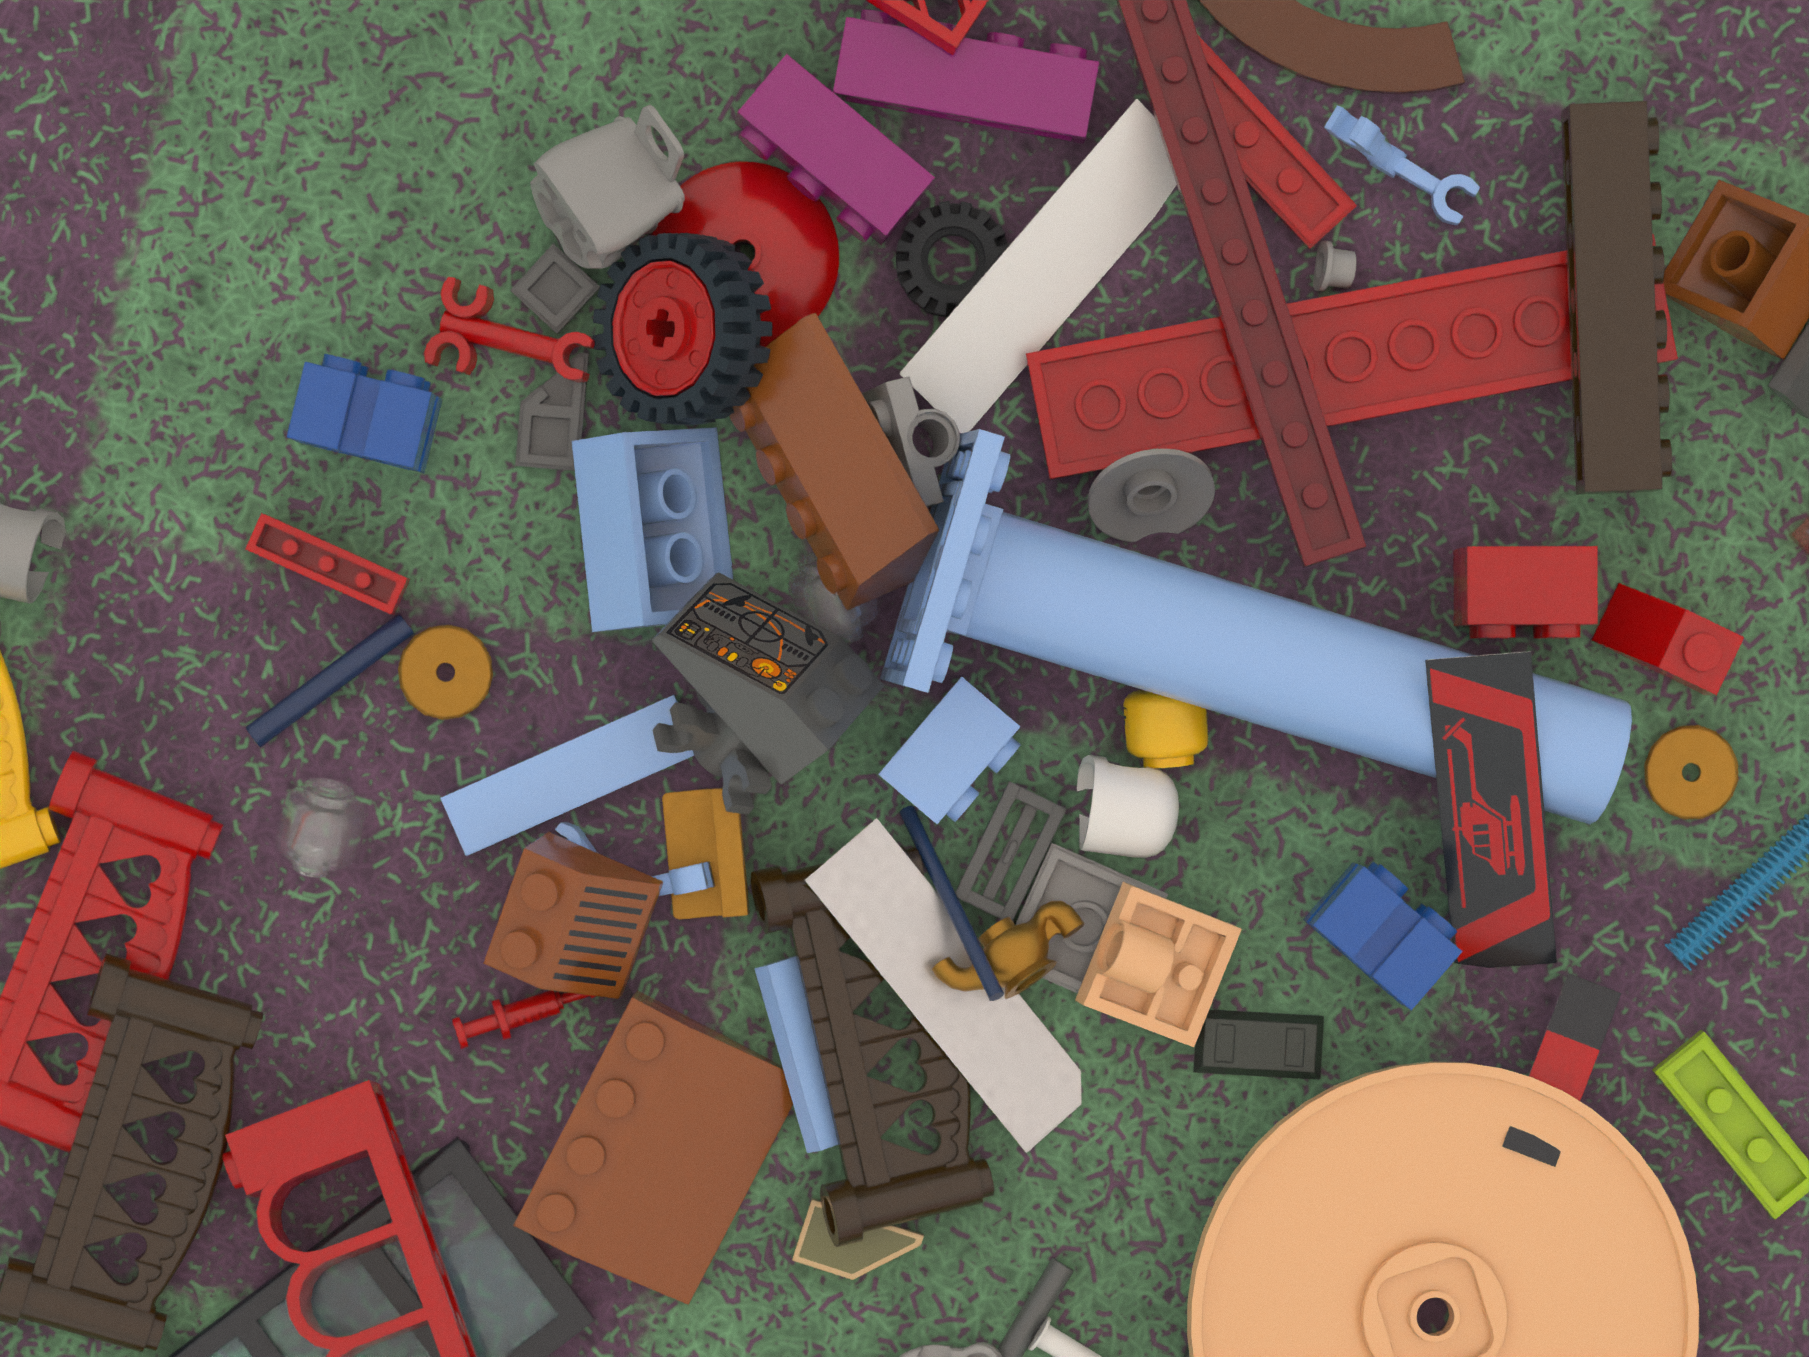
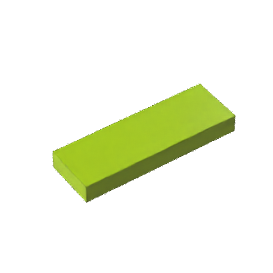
[1652,1030,1809,1219]

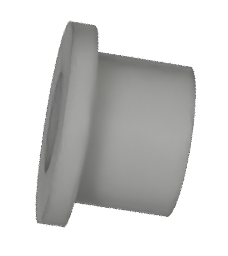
[1313,240,1356,292]

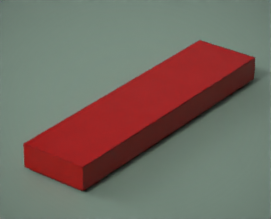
[1136,35,1357,250]

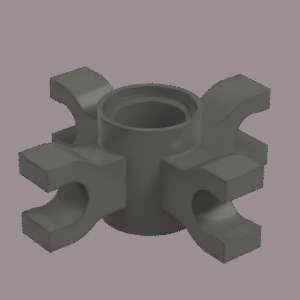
[652,689,772,814]

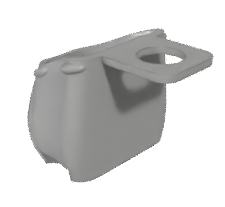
[530,104,685,269]

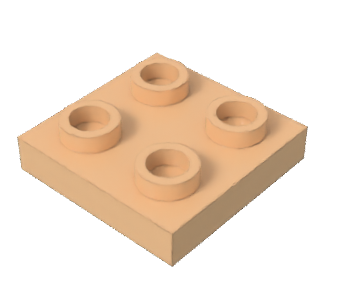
[1075,882,1242,1047]

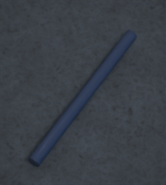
[899,806,1004,1001]

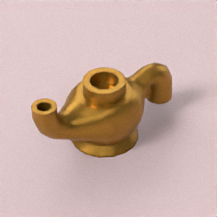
[932,901,1085,999]

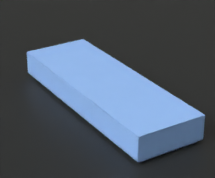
[754,955,838,1153]

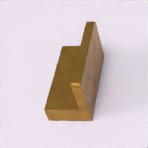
[662,787,750,920]

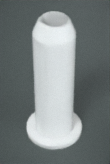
[1028,1316,1102,1357]

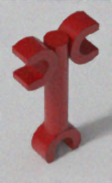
[424,277,595,383]

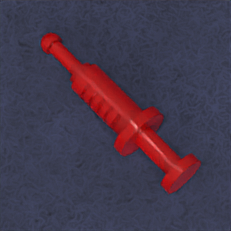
[451,990,596,1049]

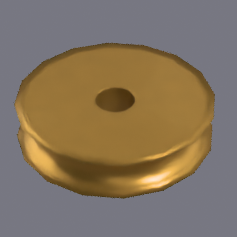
[398,625,493,720]
[1644,725,1739,819]

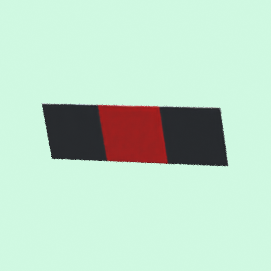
[1502,973,1622,1167]

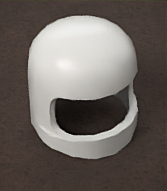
[1077,755,1179,858]

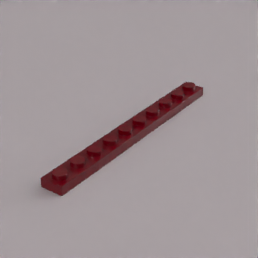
[1116,0,1366,568]

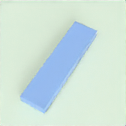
[440,695,694,856]

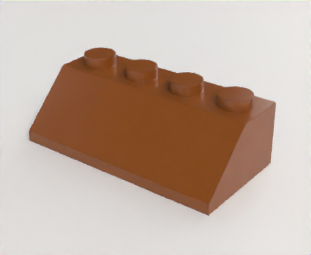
[729,313,939,611]

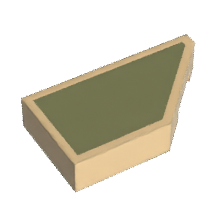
[792,1198,924,1280]

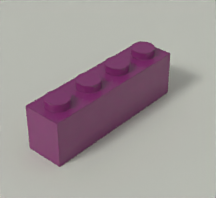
[833,10,1099,144]

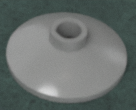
[1087,449,1215,542]

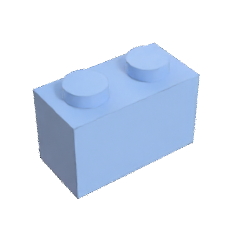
[878,677,1021,824]

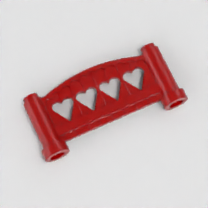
[0,750,224,1153]

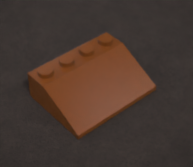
[513,990,793,1305]

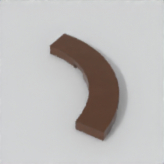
[1197,0,1465,94]

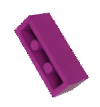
[735,54,935,246]

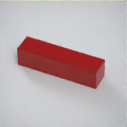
[245,513,410,615]

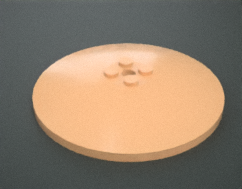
[1187,1061,1699,1357]

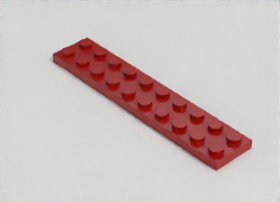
[1026,234,1678,480]

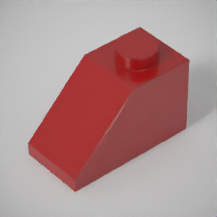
[1591,583,1744,695]

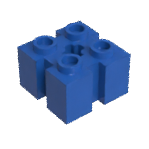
[287,354,443,474]
[1303,862,1463,1010]

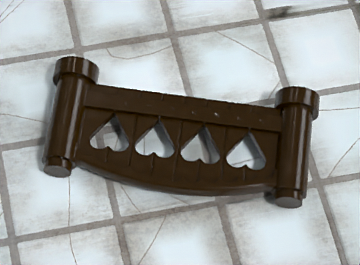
[751,845,994,1247]
[0,953,263,1352]

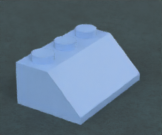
[572,428,733,632]

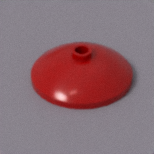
[651,161,839,347]

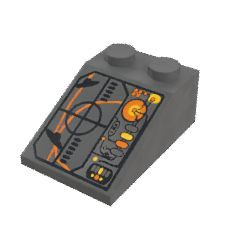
[652,572,884,785]

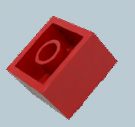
[1453,546,1598,639]

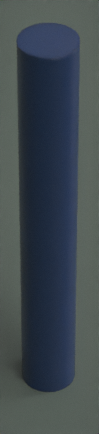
[245,613,414,748]

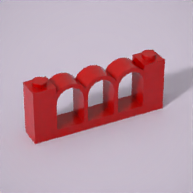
[223,1080,477,1357]

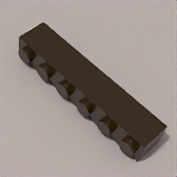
[1561,101,1672,495]

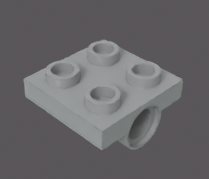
[862,376,960,508]

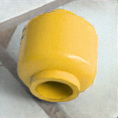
[1123,690,1209,768]

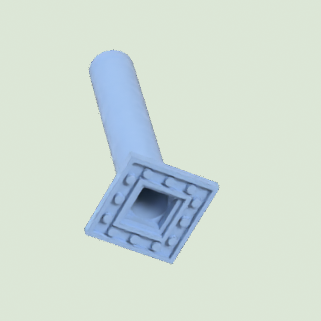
[880,429,1632,824]

